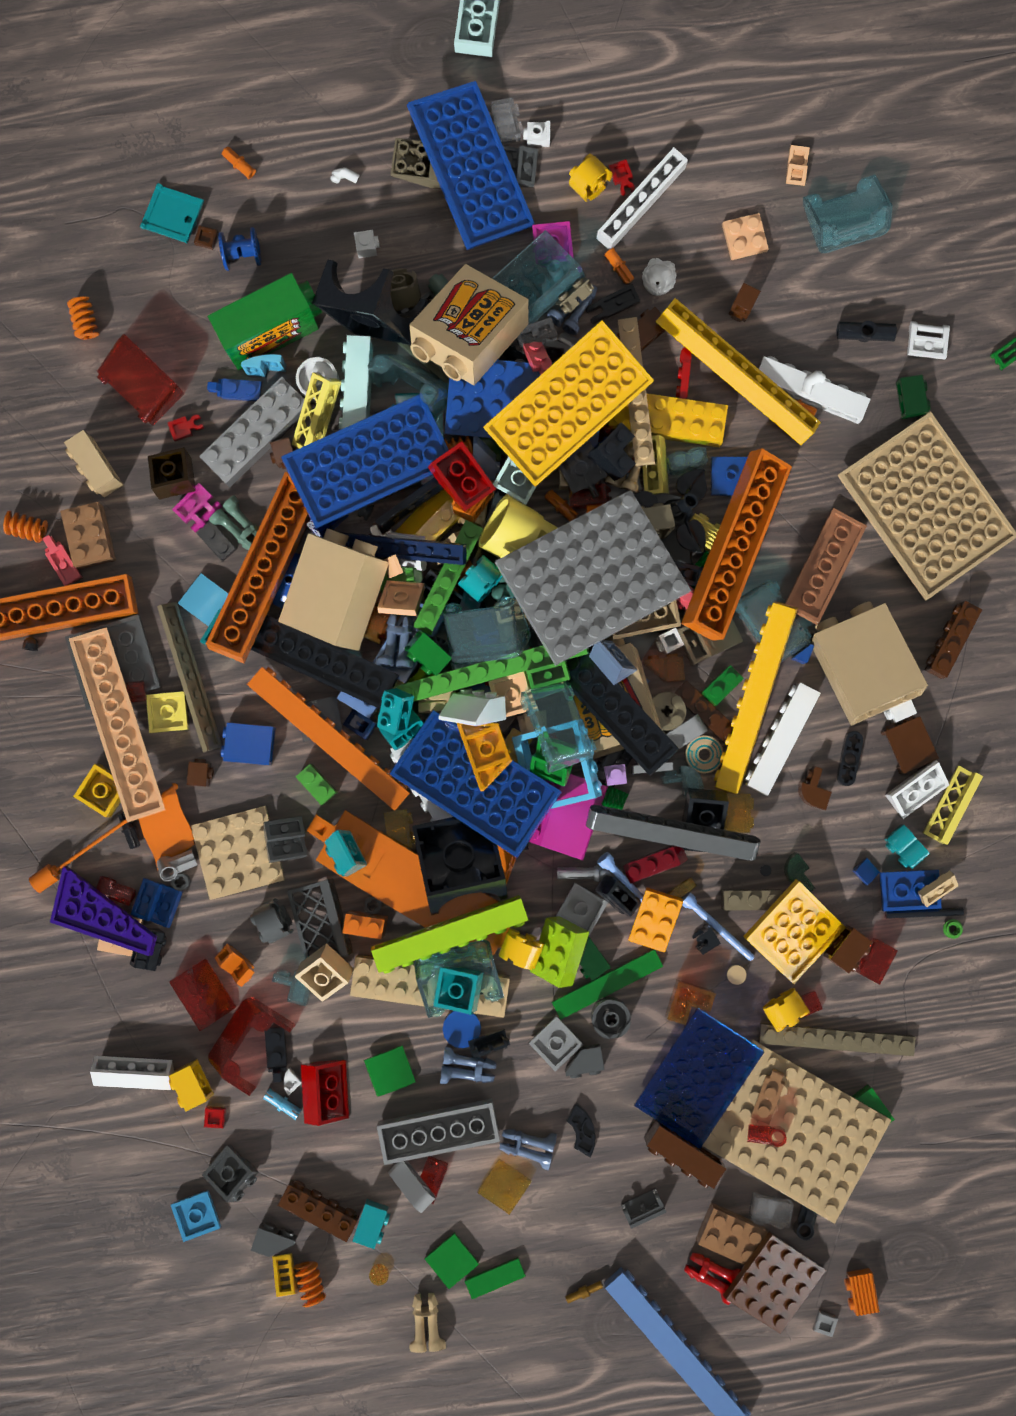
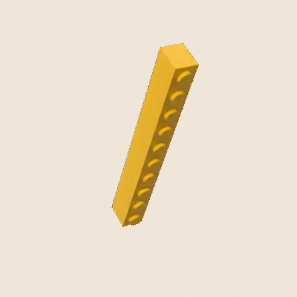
[656,298,821,445]
[714,601,798,794]

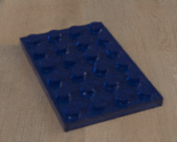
[634,1008,764,1149]

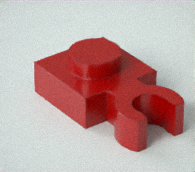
[608,159,635,196]
[168,415,204,442]

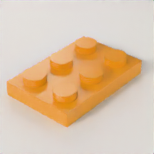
[628,887,683,952]

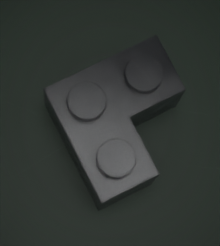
[588,422,636,482]

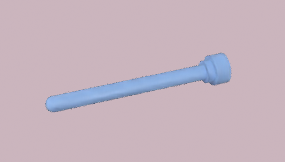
[597,852,643,900]
[682,892,754,961]

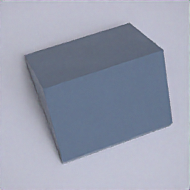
[589,640,637,685]

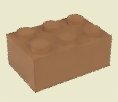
[60,502,116,569]
[696,1203,768,1265]

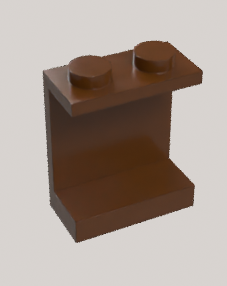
[881,715,939,774]

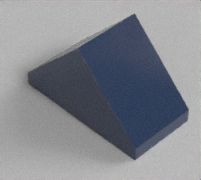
[343,709,377,740]

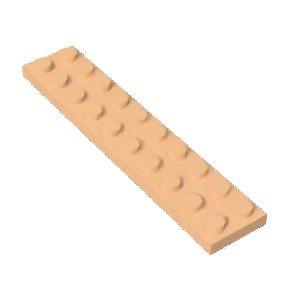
[69,627,166,822]

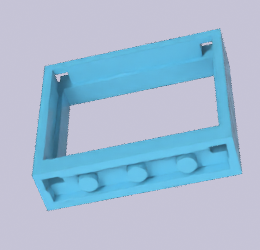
[512,719,602,809]

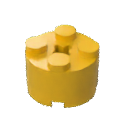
[569,154,612,202]
[498,928,544,970]
[763,988,810,1032]

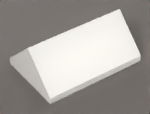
[885,760,949,819]

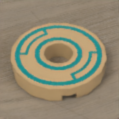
[685,735,723,774]

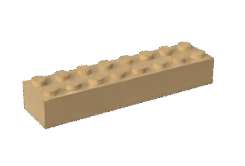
[350,955,510,1018]

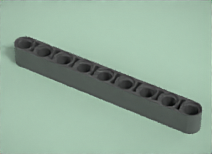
[586,805,761,861]

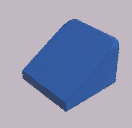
[791,644,814,664]
[852,858,880,886]

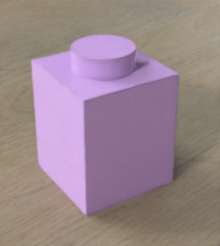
[604,764,627,786]

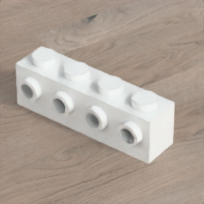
[90,1056,174,1090]

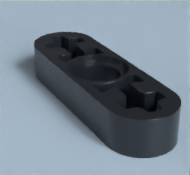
[837,731,863,786]

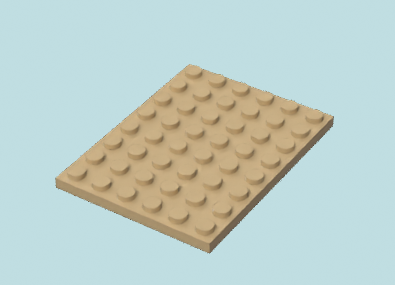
[837,412,1016,601]
[696,1039,891,1224]

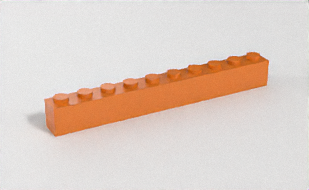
[247,667,410,811]

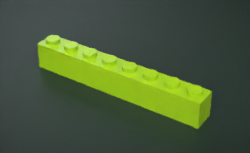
[371,895,529,974]

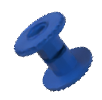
[218,227,261,271]

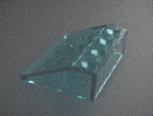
[492,230,586,327]

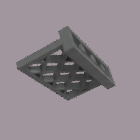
[287,878,353,959]

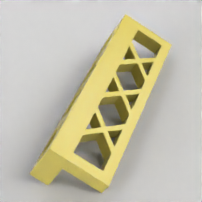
[292,372,342,448]
[923,766,983,845]

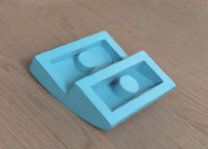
[241,354,286,377]
[178,573,228,627]

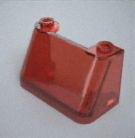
[96,334,184,426]

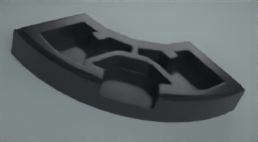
[566,1103,596,1158]

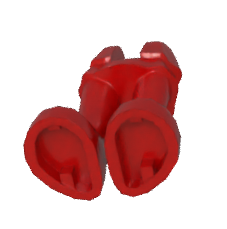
[684,1253,741,1305]

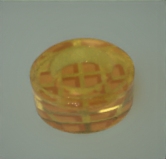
[369,1264,389,1286]

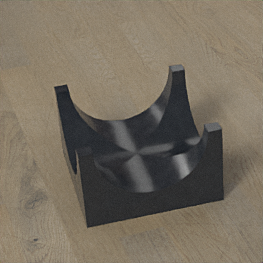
[312,259,430,345]
[412,817,508,915]

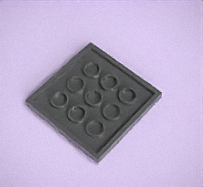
[65,614,162,710]

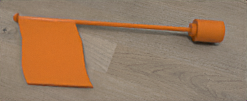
[29,783,195,893]

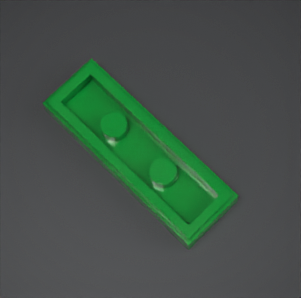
[464,1257,526,1299]

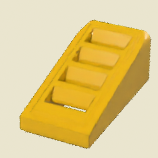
[272,1253,298,1297]

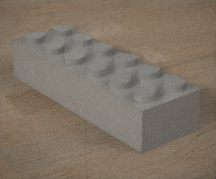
[199,377,305,487]
[377,1098,500,1165]

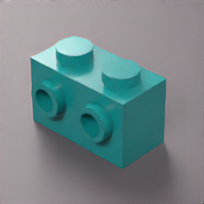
[377,688,414,735]
[352,1199,390,1249]

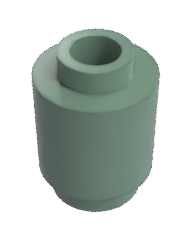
[428,274,448,296]

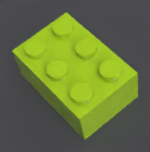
[530,916,589,988]

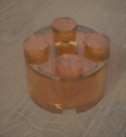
[363,602,390,646]

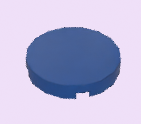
[443,1011,481,1048]

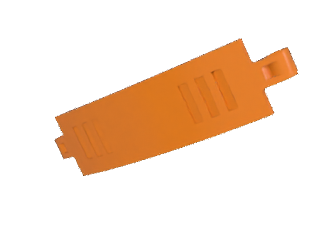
[307,810,510,963]

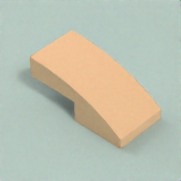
[786,145,810,186]
[384,554,403,578]

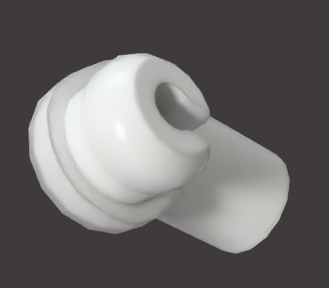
[331,167,359,183]
[801,371,826,396]

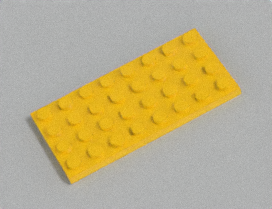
[483,320,654,487]

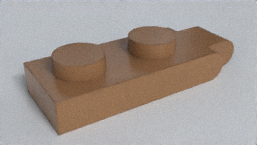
[750,1069,785,1125]

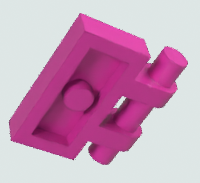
[172,483,222,533]

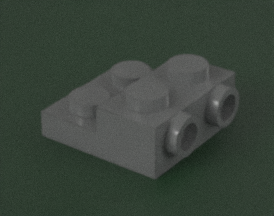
[202,1145,259,1202]

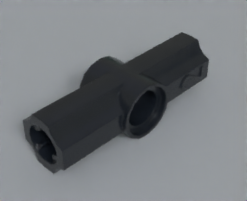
[836,320,897,342]

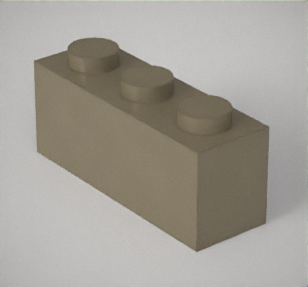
[721,889,782,911]

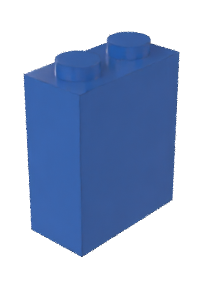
[221,723,276,765]

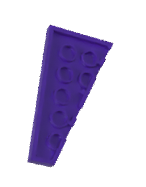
[50,866,157,956]

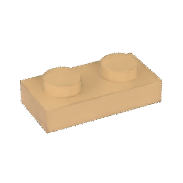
[918,871,958,907]

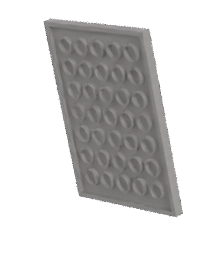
[495,490,691,666]

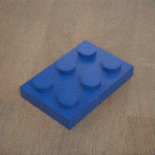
[880,869,942,911]

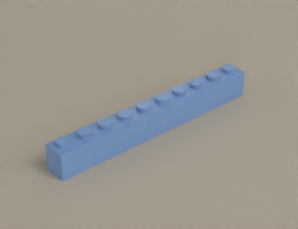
[604,1267,751,1416]

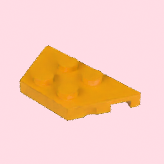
[457,723,512,792]

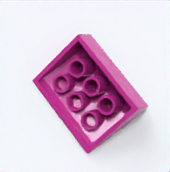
[529,774,608,860]

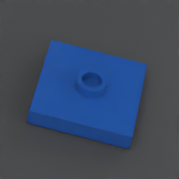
[711,457,748,496]

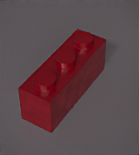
[623,845,688,884]

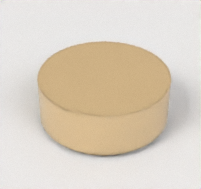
[726,965,747,985]

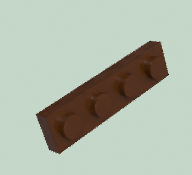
[674,680,734,746]

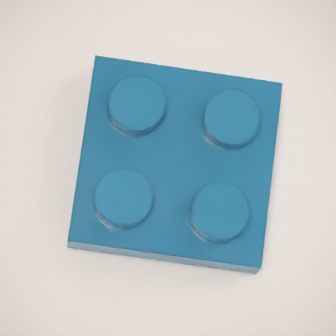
[171,1190,221,1242]

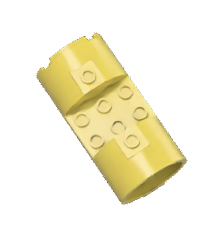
[479,494,558,559]

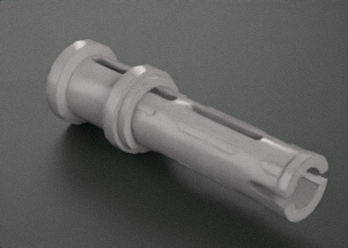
[557,865,615,882]

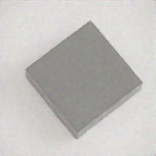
[813,1310,838,1337]

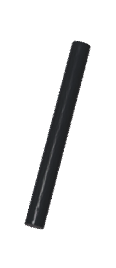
[885,908,964,919]

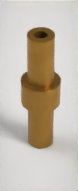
[565,1280,604,1304]

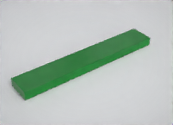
[552,949,663,1020]

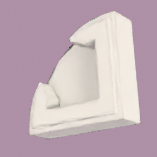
[284,1068,302,1096]

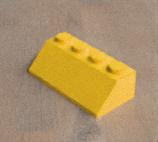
[395,489,460,541]

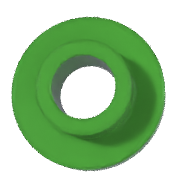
[943,919,963,939]

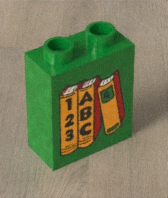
[207,273,322,370]

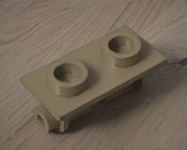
[555,277,594,314]

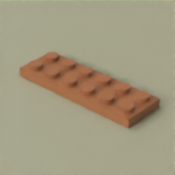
[784,508,867,625]

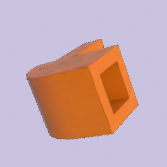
[215,943,255,987]

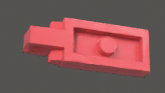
[523,342,552,375]
[43,535,83,586]

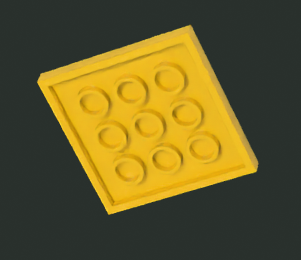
[743,879,846,984]

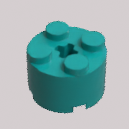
[458,555,503,602]

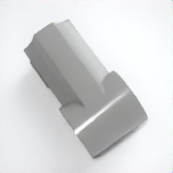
[157,850,197,881]

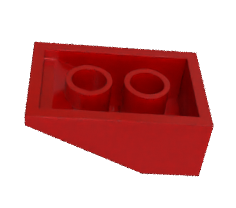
[428,441,496,512]

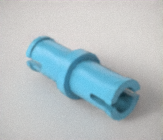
[263,1088,302,1120]

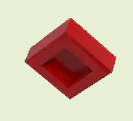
[204,1106,226,1129]

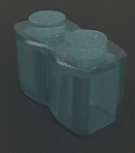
[667,447,709,475]

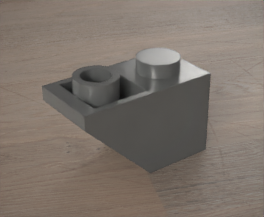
[565,1044,604,1078]
[251,1222,297,1257]

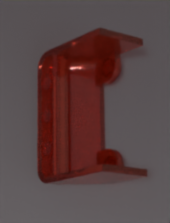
[208,997,296,1096]

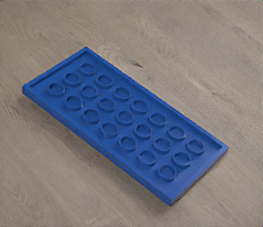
[407,81,535,250]
[445,360,599,447]
[281,393,449,529]
[390,710,561,858]

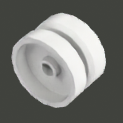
[296,357,340,404]

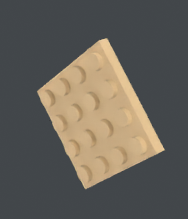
[191,806,285,900]

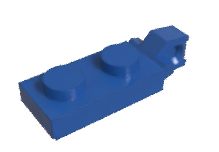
[207,378,262,402]

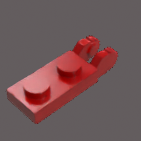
[676,347,692,399]

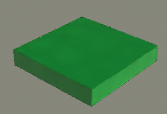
[424,1232,479,1289]

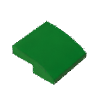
[530,733,577,786]
[364,1045,416,1097]

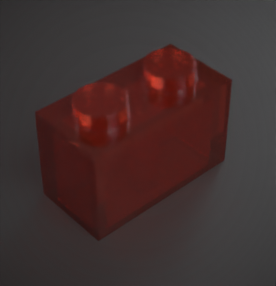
[855,938,898,985]

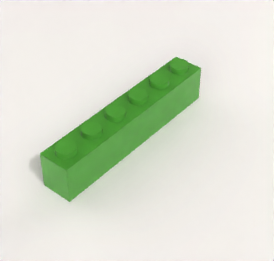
[414,520,483,635]

